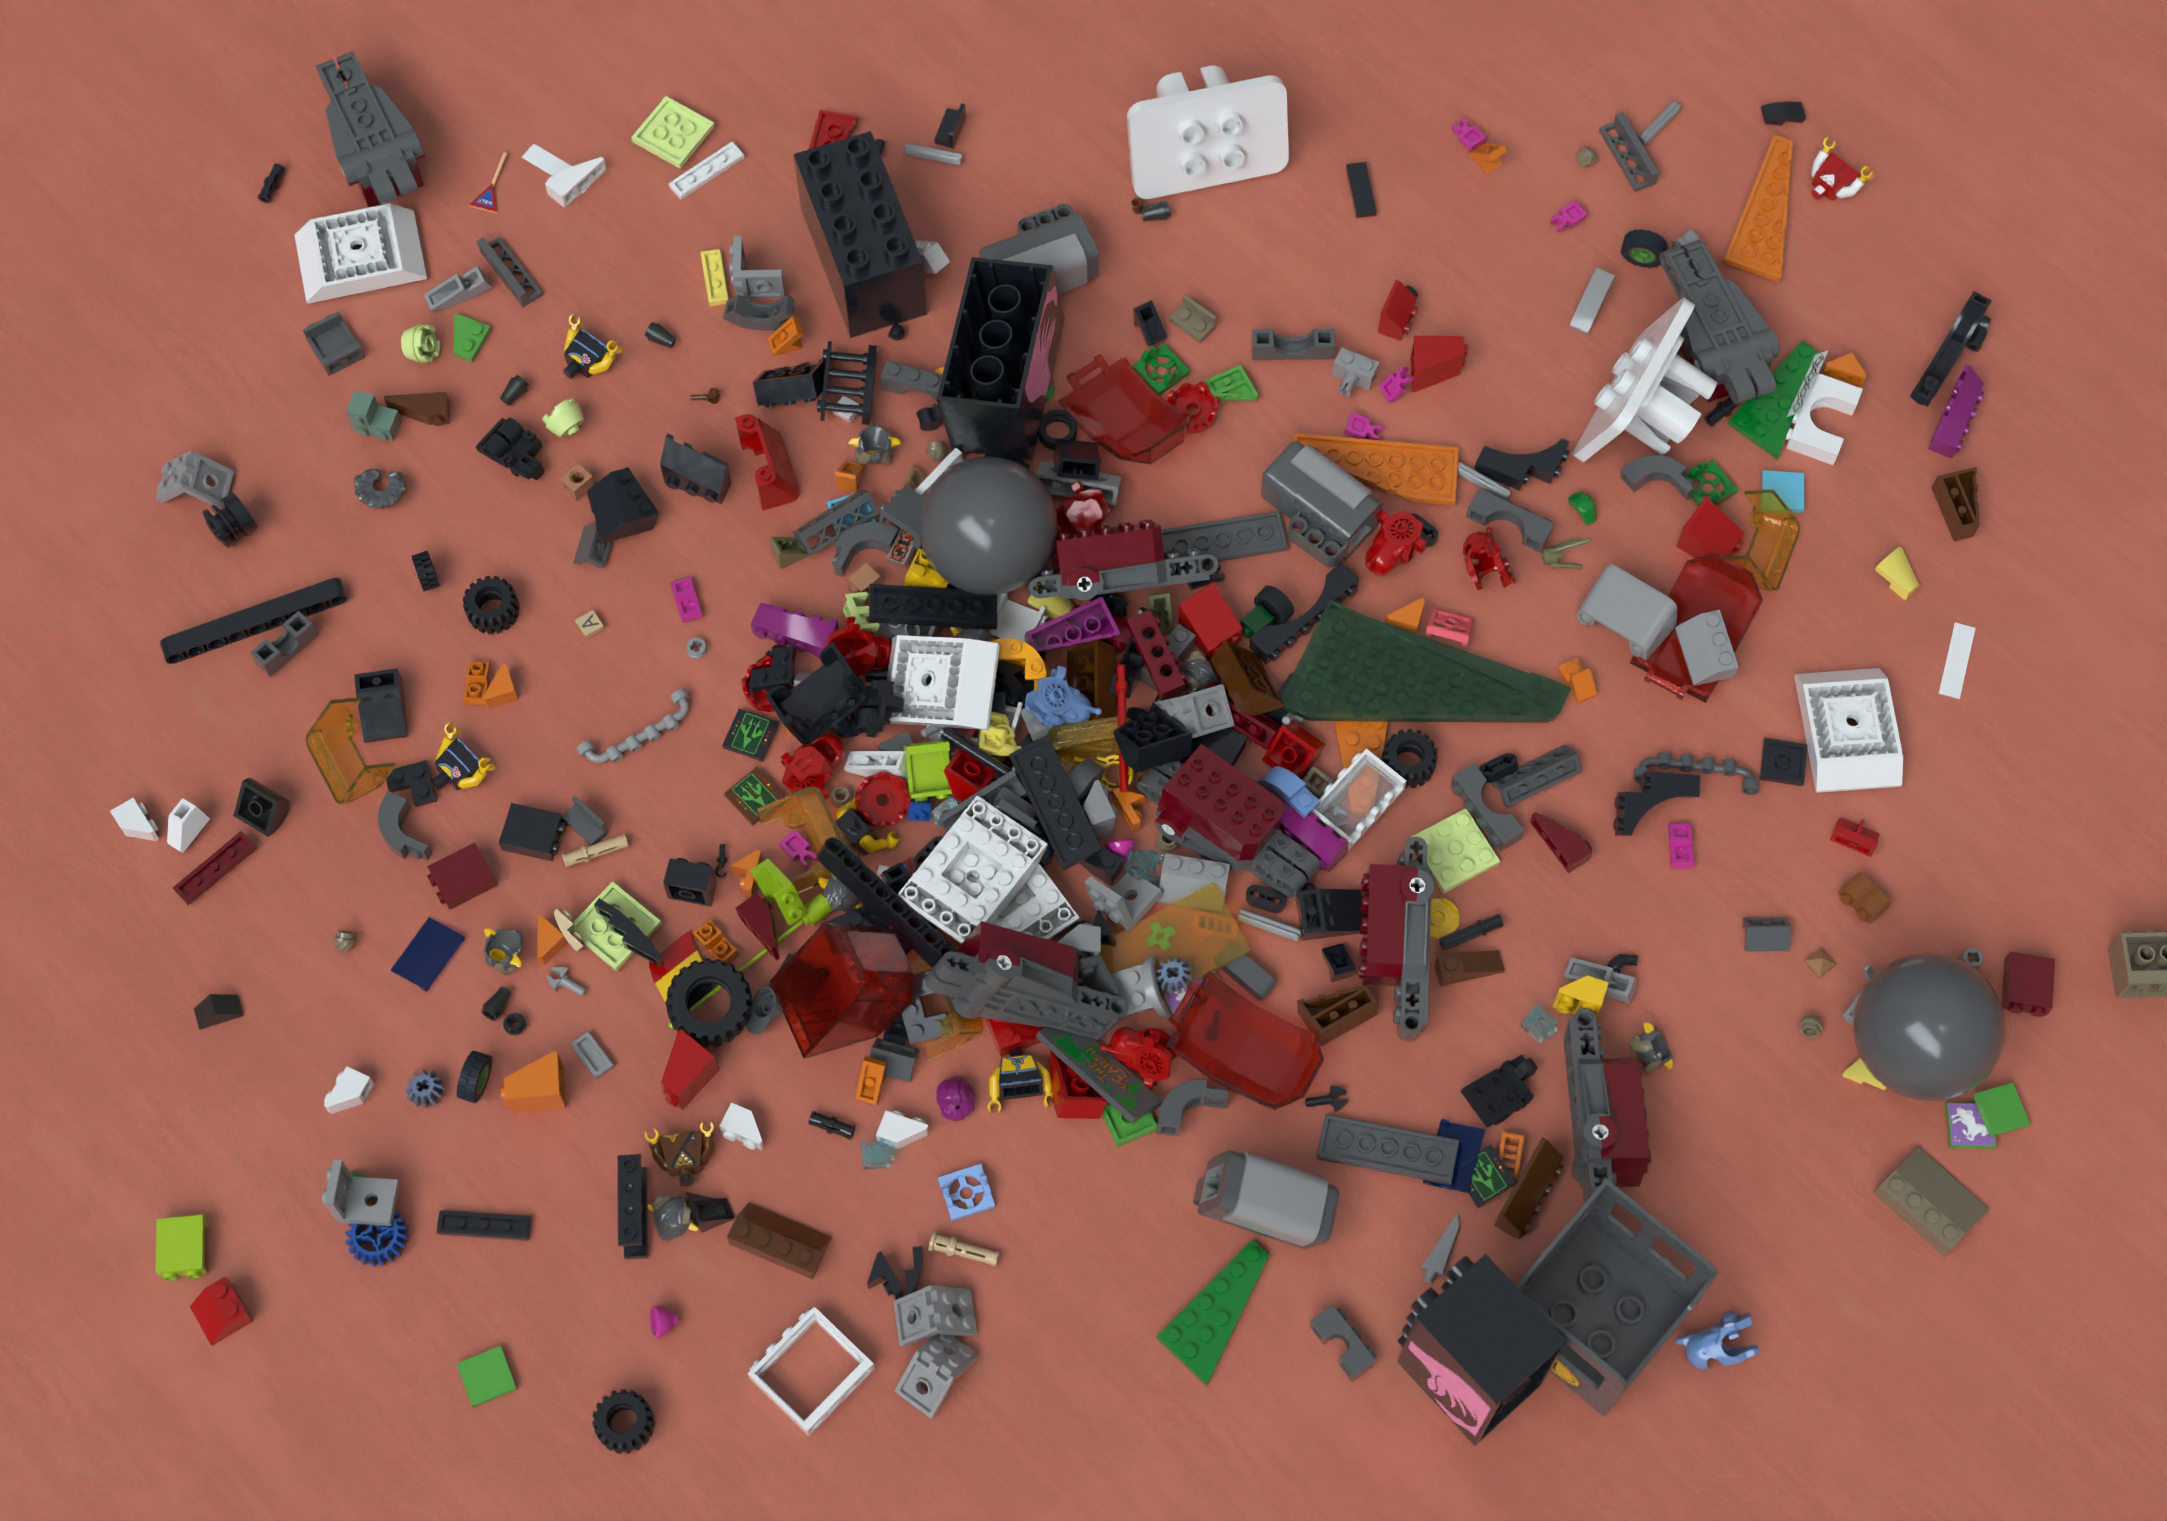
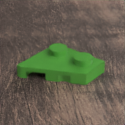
[453,313,492,363]
[1204,365,1259,401]

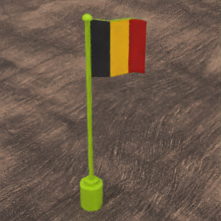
[649,893,833,1029]

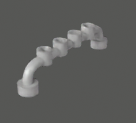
[576,688,690,763]

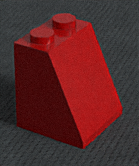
[1410,335,1468,392]
[1676,497,1744,572]
[1178,582,1243,661]
[661,1029,719,1110]

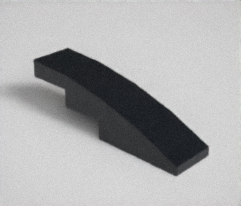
[594,898,664,968]

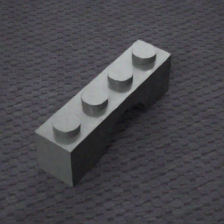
[1251,329,1335,360]
[880,360,942,401]
[1466,488,1554,553]
[1451,763,1525,851]

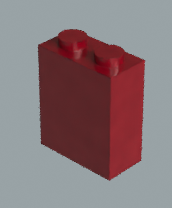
[427,842,497,910]
[2002,952,2055,1017]

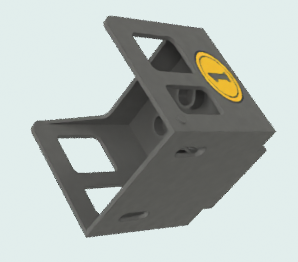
[1516,1178,1718,1417]

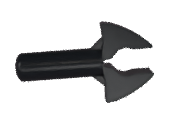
[1305,1086,1348,1112]

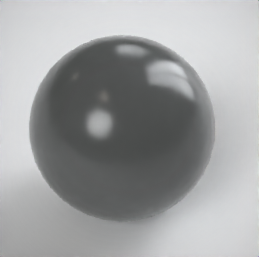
[919,456,1058,595]
[1853,953,2006,1101]

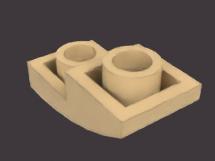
[554,908,584,952]

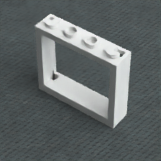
[748,1307,875,1436]

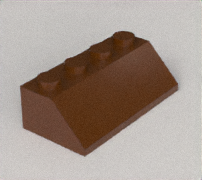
[1067,640,1116,730]
[1210,640,1285,716]
[1494,1137,1564,1239]
[727,1202,832,1279]

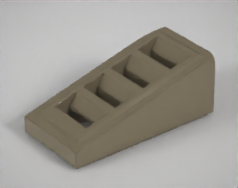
[1302,766,1348,808]

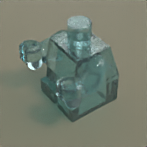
[1124,849,1164,884]

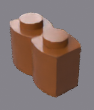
[1838,871,1891,924]

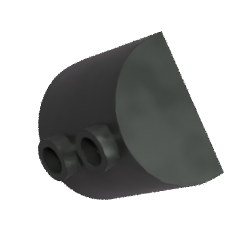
[233,778,289,837]

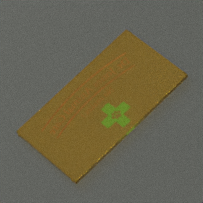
[1098,883,1251,1020]

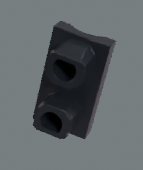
[1090,592,1128,618]

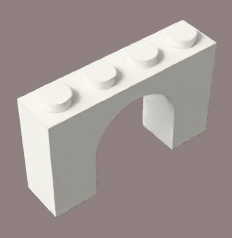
[1786,373,1863,465]

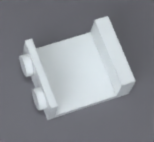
[983,593,1048,643]

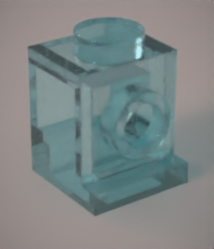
[930,795,958,829]
[1520,1004,1557,1043]
[861,1141,894,1169]

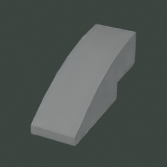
[424,266,492,312]
[1569,268,1615,335]
[1564,957,1638,1004]

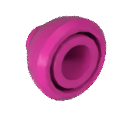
[1105,838,1135,861]
[650,1305,678,1338]

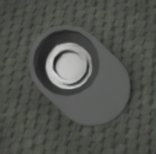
[746,987,785,1034]

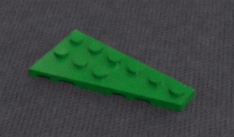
[1728,340,1819,460]
[1156,1240,1269,1387]

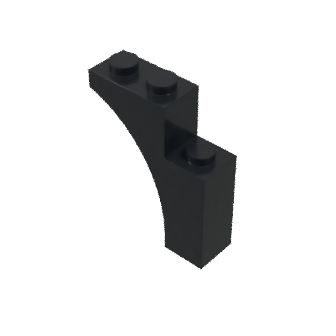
[1475,439,1570,491]
[1109,607,1161,698]
[1613,772,1700,836]

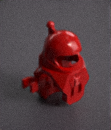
[1056,480,1111,533]
[1365,509,1427,577]
[1463,527,1516,591]
[824,616,892,676]
[780,734,845,803]
[1100,1027,1180,1091]

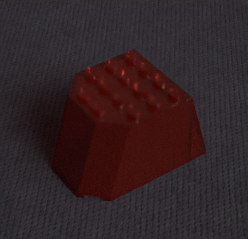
[769,923,913,1059]

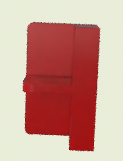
[1830,817,1880,857]

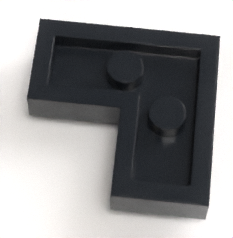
[750,646,796,692]
[384,760,437,807]

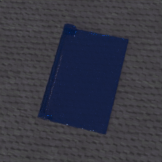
[390,917,466,992]
[1423,1119,1486,1193]

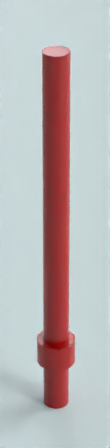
[1115,665,1128,793]

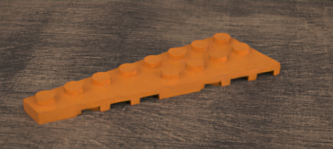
[1723,135,1793,283]

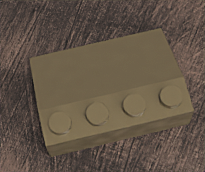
[1874,1147,1989,1257]

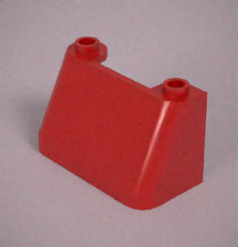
[735,414,800,511]

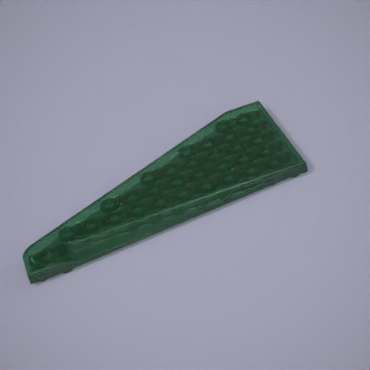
[1281,600,1571,723]

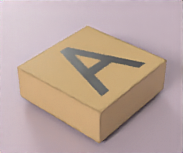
[575,610,604,639]

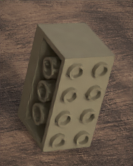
[2108,930,2167,999]

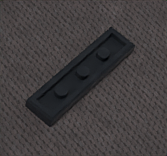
[436,1210,532,1241]

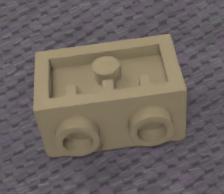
[1169,295,1216,344]

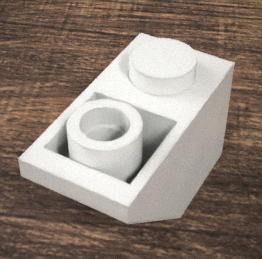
[915,240,950,274]
[110,798,159,841]
[167,798,210,853]
[324,1066,375,1114]
[719,1102,764,1150]
[876,1110,929,1149]

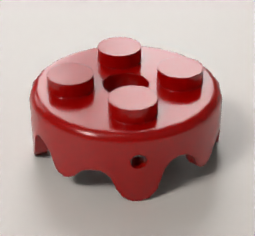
[1167,382,1218,433]
[741,656,795,712]
[855,772,911,828]

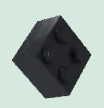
[663,858,717,907]

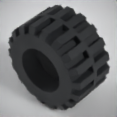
[463,576,520,634]
[1382,729,1438,789]
[592,1389,655,1454]

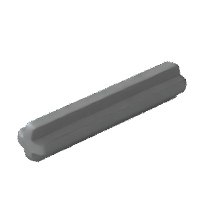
[1639,101,1681,145]
[904,143,962,165]
[1457,462,1511,499]
[1238,908,1301,941]

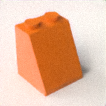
[500,1051,566,1113]

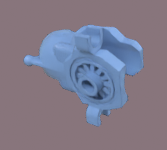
[1025,666,1102,728]
[1675,1310,1760,1370]

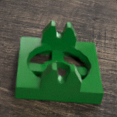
[1132,344,1190,396]
[1685,460,1738,506]

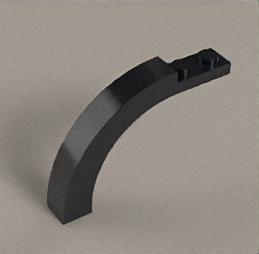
[1909,291,1992,407]

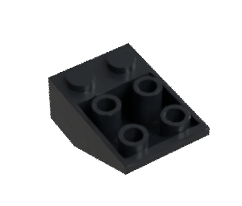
[354,668,407,743]
[1296,889,1364,941]

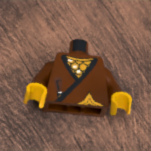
[644,1120,715,1187]

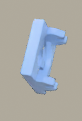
[938,1164,995,1222]

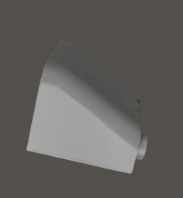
[1577,564,1677,660]

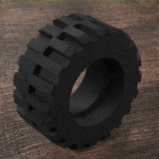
[666,958,752,1047]

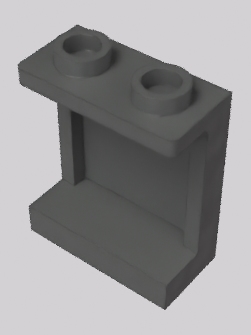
[303,312,365,376]
[879,485,924,549]

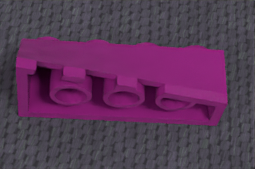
[1928,364,1984,458]
[1024,597,1121,654]
[751,603,839,659]
[1277,796,1348,872]

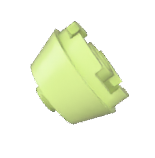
[401,323,440,364]
[542,398,584,438]

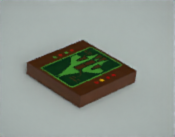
[724,767,786,826]

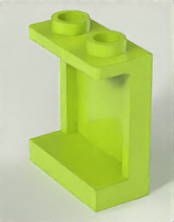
[903,740,952,802]
[750,859,808,925]
[156,1215,208,1281]

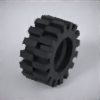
[411,550,440,591]

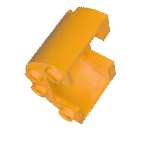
[990,638,1051,691]

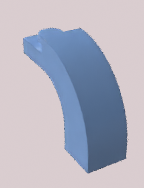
[1257,766,1321,819]

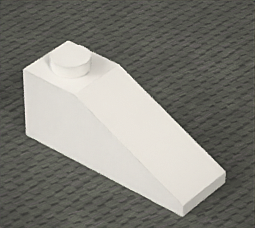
[545,157,607,208]
[844,751,908,784]

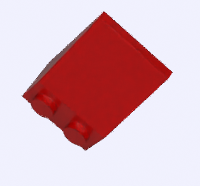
[985,1018,1045,1057]
[1049,1050,1107,1119]

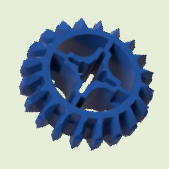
[345,1205,409,1267]

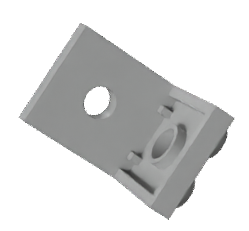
[729,236,785,299]
[156,450,234,510]
[1154,684,1234,738]
[1084,870,1163,932]
[322,1160,400,1226]
[893,1285,977,1347]
[894,1334,979,1419]

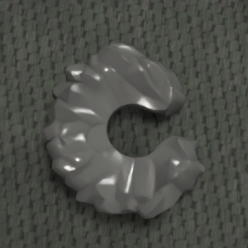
[354,469,406,509]

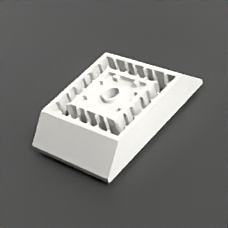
[295,203,427,304]
[887,635,1000,730]
[1794,668,1903,793]
[898,796,1048,944]
[967,864,1080,940]

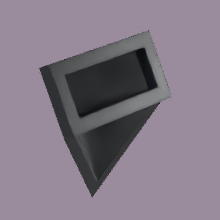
[686,1192,734,1232]

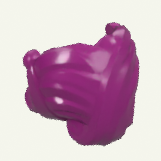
[936,1076,975,1121]

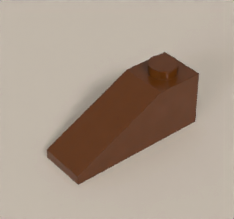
[384,392,450,426]
[1434,951,1505,987]

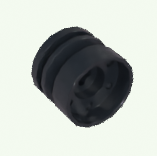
[202,492,258,548]

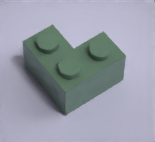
[346,391,402,441]

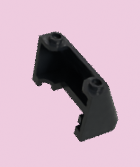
[764,642,870,744]

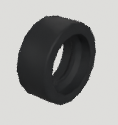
[1038,409,1077,450]
[1254,585,1294,625]

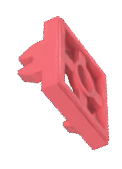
[1425,608,1474,647]

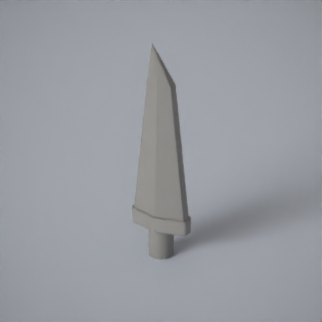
[1422,1212,1460,1284]

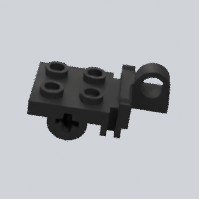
[475,417,545,480]
[857,680,905,738]
[1460,1055,1538,1128]

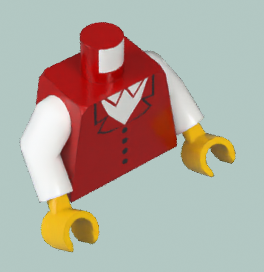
[1811,137,1874,201]

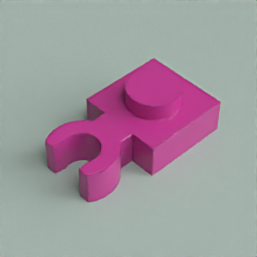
[1452,118,1486,152]
[1550,200,1588,232]
[1380,367,1414,402]
[1344,412,1383,440]
[779,830,817,869]

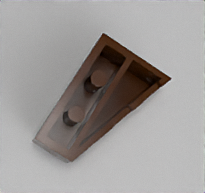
[1932,467,1980,541]
[1297,985,1378,1046]

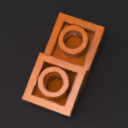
[463,661,490,705]
[692,919,739,964]

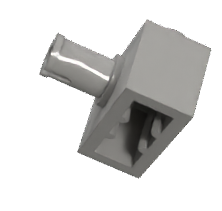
[1332,348,1379,396]

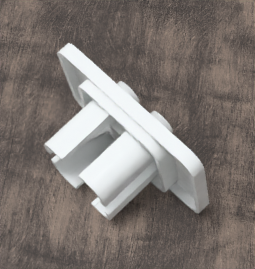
[1127,66,1289,199]
[1572,297,1717,462]

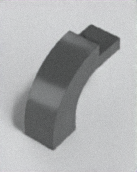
[723,295,795,331]
[1621,455,1694,501]
[832,522,899,577]
[1068,758,1106,803]
[378,791,432,861]
[1156,1080,1229,1136]

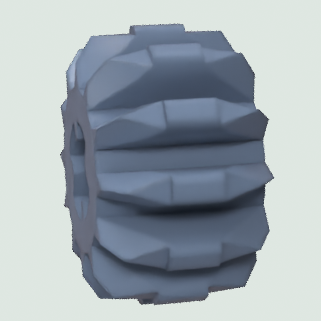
[1155,956,1193,995]
[405,1069,445,1109]

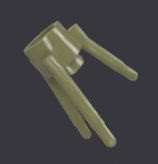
[1542,538,1592,569]

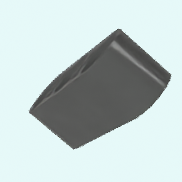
[1214,943,1277,1001]

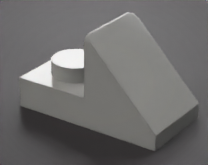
[1020,708,1053,741]

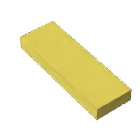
[700,249,729,307]

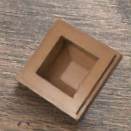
[905,465,926,491]
[1804,948,1836,978]

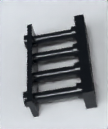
[817,341,877,425]
[617,1154,648,1260]

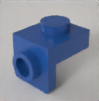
[908,797,931,822]

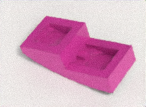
[670,577,703,623]
[1668,823,1694,868]

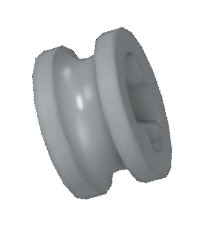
[687,638,706,659]
[1961,948,1983,969]

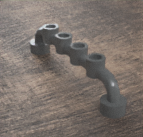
[1633,752,1759,795]

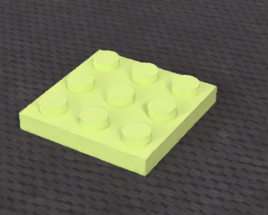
[631,96,715,169]
[1410,808,1500,894]
[569,881,662,972]

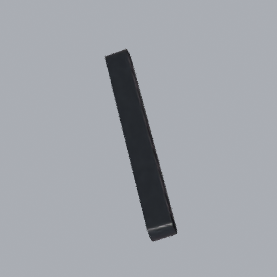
[160,578,348,664]
[817,837,956,968]

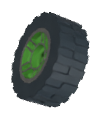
[1621,229,1668,268]
[456,1050,492,1103]

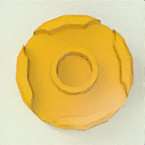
[1430,898,1460,940]

